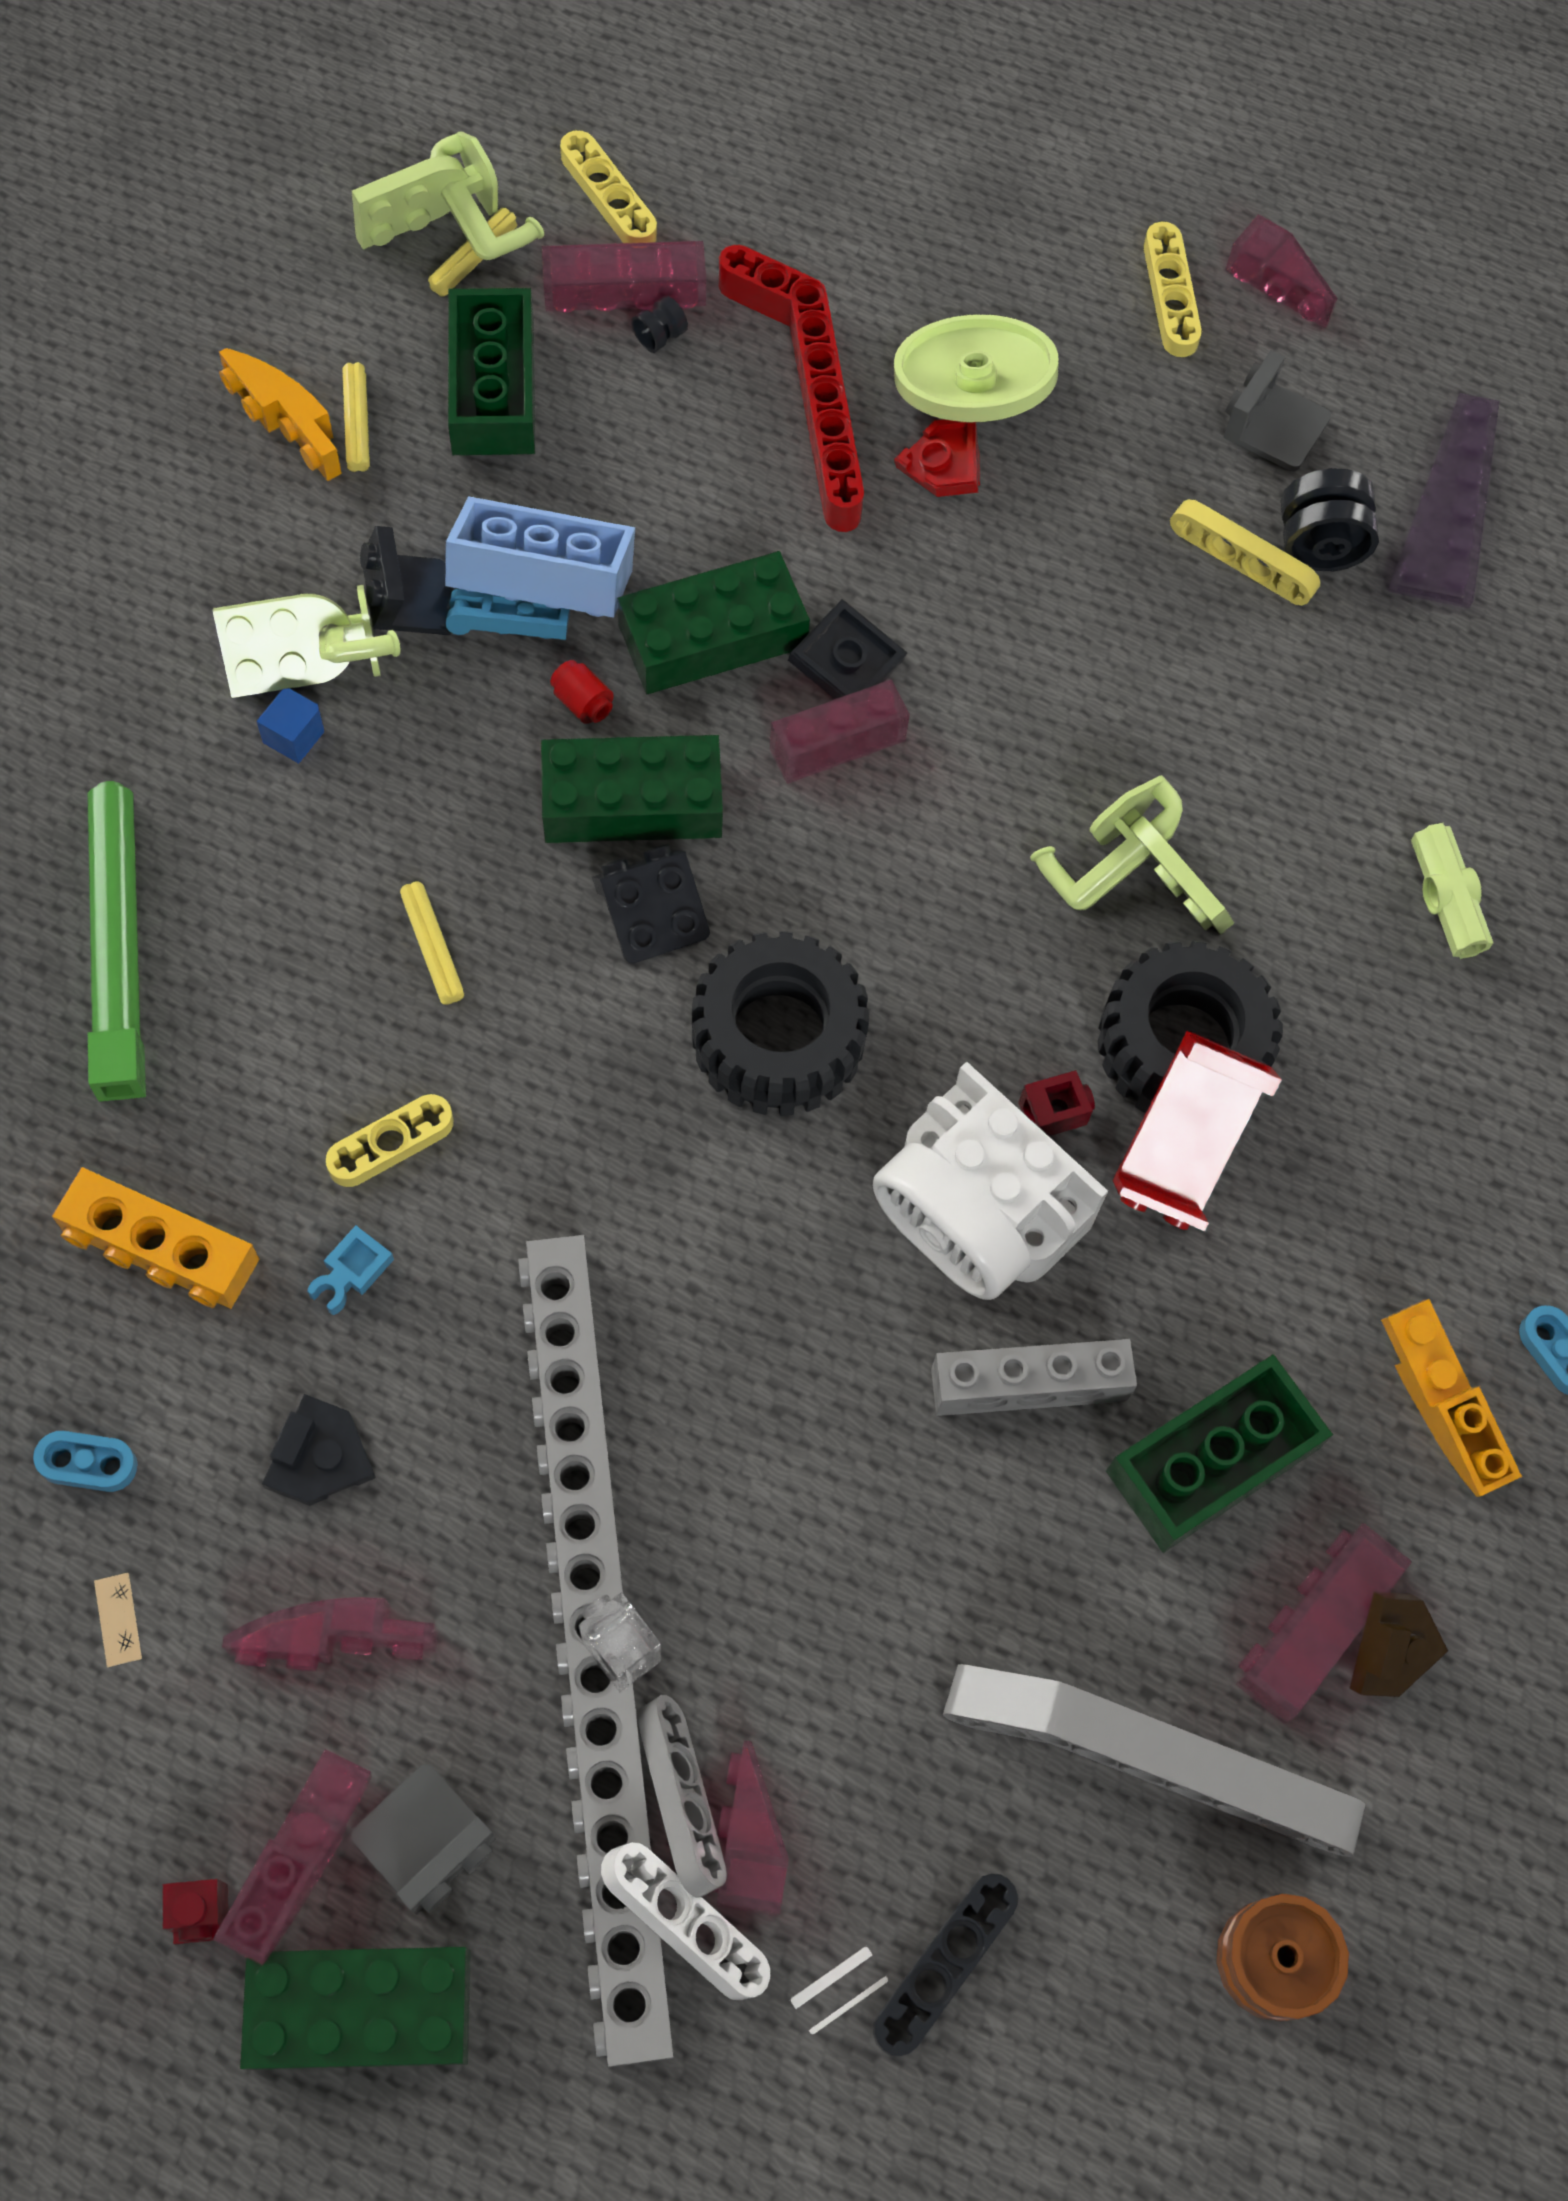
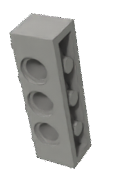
[931,1339,1137,1416]

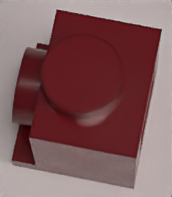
[1018,1070,1095,1136]
[163,1879,229,1945]

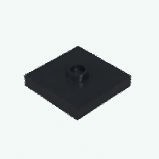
[788,599,908,715]

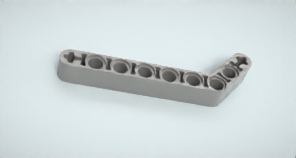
[943,1664,1365,1857]

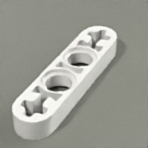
[601,1842,770,2000]

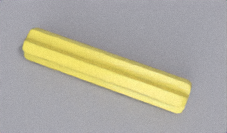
[428,208,517,297]
[342,362,370,472]
[400,881,464,1005]

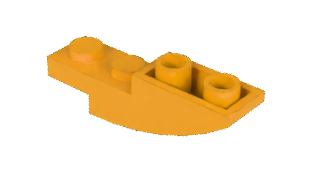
[219,348,342,481]
[1381,1299,1522,1497]

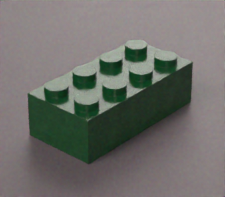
[448,288,535,456]
[617,551,810,695]
[541,735,723,843]
[1106,1354,1333,1553]
[240,1947,471,2070]

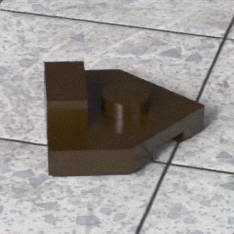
[1349,1592,1448,1697]

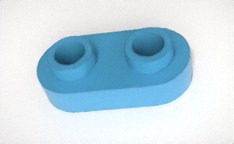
[1519,1305,1568,1395]
[33,1431,138,1492]

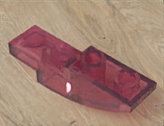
[222,1597,439,1671]
[213,1749,372,1966]

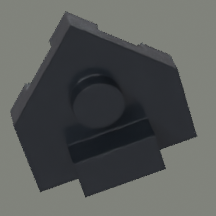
[262,1394,376,1506]

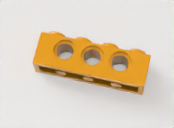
[52,1167,259,1309]

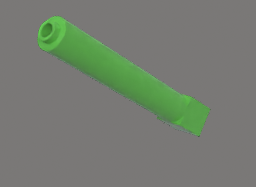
[87,781,146,1102]

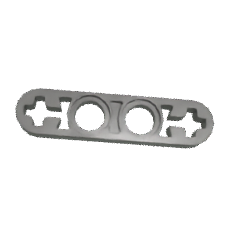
[637,1695,727,1898]

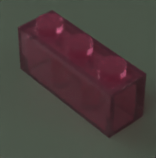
[770,679,910,784]

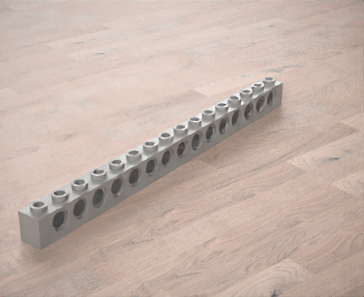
[518,1235,674,2068]

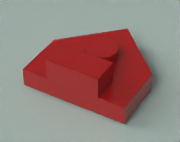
[894,419,980,497]

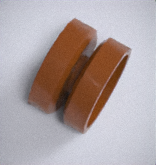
[1216,1894,1349,2022]

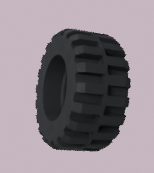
[692,931,870,1116]
[1097,940,1283,1113]

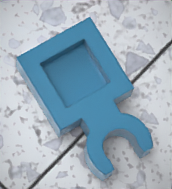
[307,1225,394,1315]

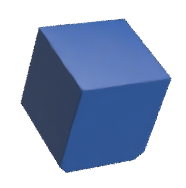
[256,688,324,764]

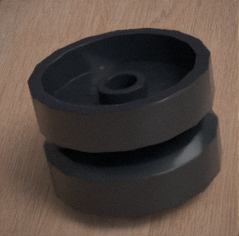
[1280,468,1379,572]

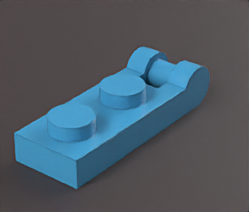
[445,588,570,640]

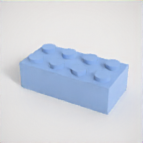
[445,496,635,618]

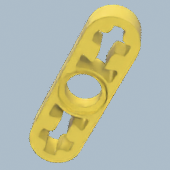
[326,1094,454,1187]

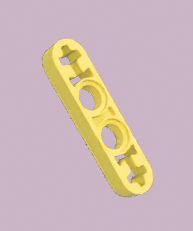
[560,131,657,251]
[1144,222,1202,357]
[1170,499,1321,606]

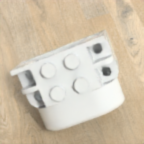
[873,1062,1108,1300]

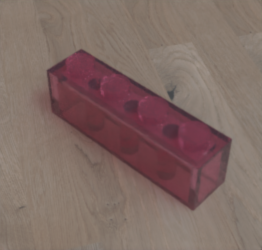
[542,241,706,313]
[1236,1523,1412,1724]

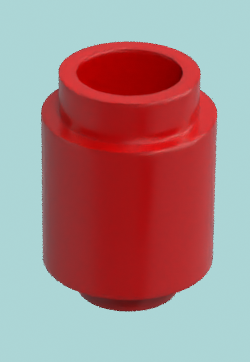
[550,660,614,724]

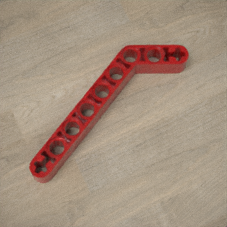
[719,245,864,532]

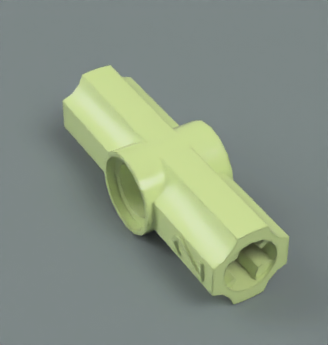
[1411,823,1493,959]

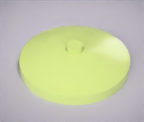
[894,315,1059,422]

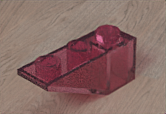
[1225,214,1338,328]
[712,1740,789,1917]

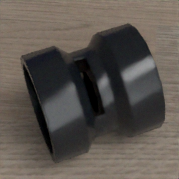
[631,296,688,353]

